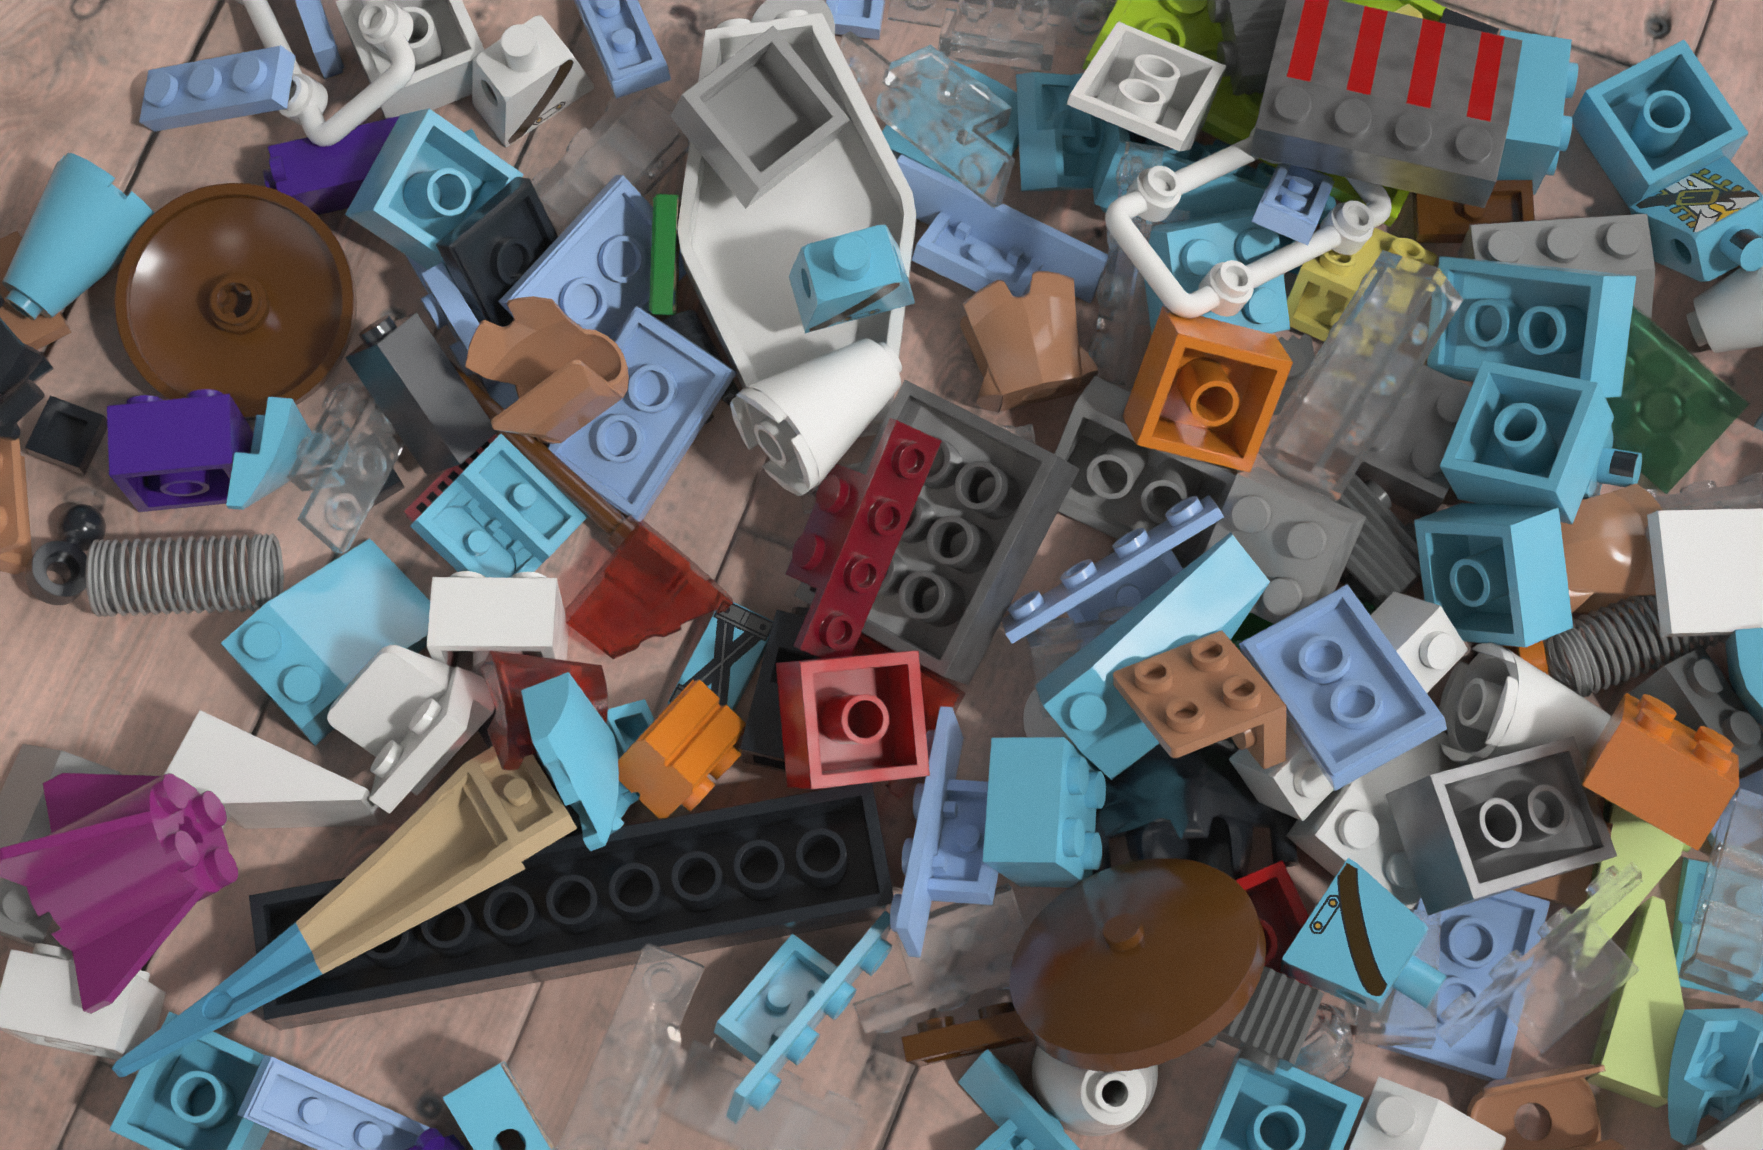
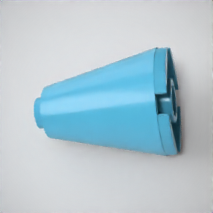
[2,153,154,321]

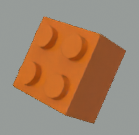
[1122,306,1293,473]
[1582,693,1739,851]

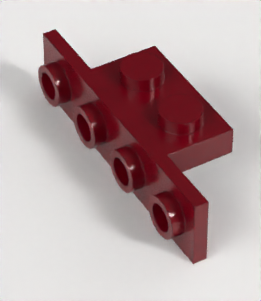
[785,418,942,658]

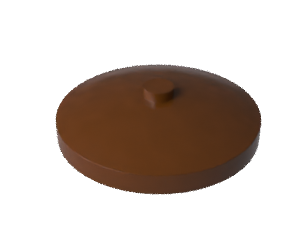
[115,183,357,420]
[1009,858,1266,1072]

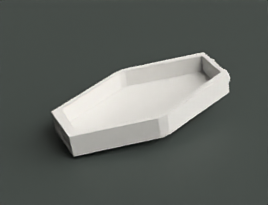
[677,10,916,437]

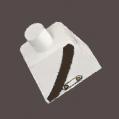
[472,15,594,148]

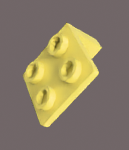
[1287,228,1437,363]

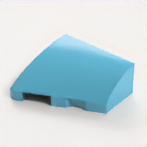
[1016,72,1107,191]
[226,397,315,510]

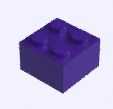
[107,389,254,512]

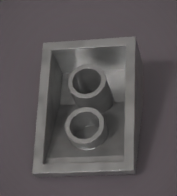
[1386,736,1617,916]

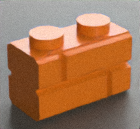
[618,679,746,819]

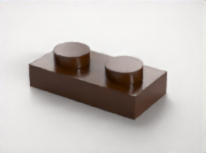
[1412,180,1535,243]
[901,1002,1033,1067]

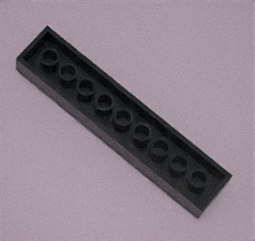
[249,782,894,1030]

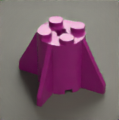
[0,773,238,1014]

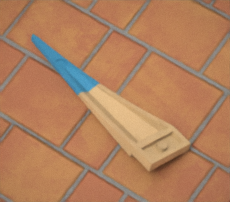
[112,731,577,1077]

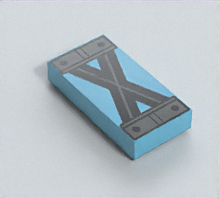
[668,597,773,711]

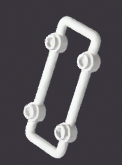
[235,0,415,147]
[1105,126,1392,318]

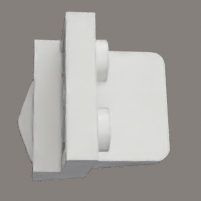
[327,645,499,814]

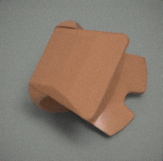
[960,271,1098,412]
[465,296,629,444]
[1560,483,1663,617]
[1467,1064,1625,1150]

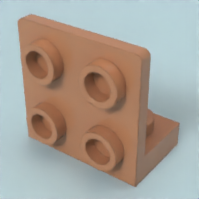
[1113,630,1286,769]

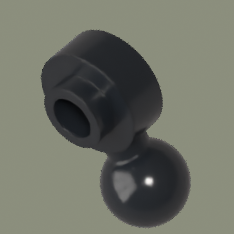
[25,504,106,605]

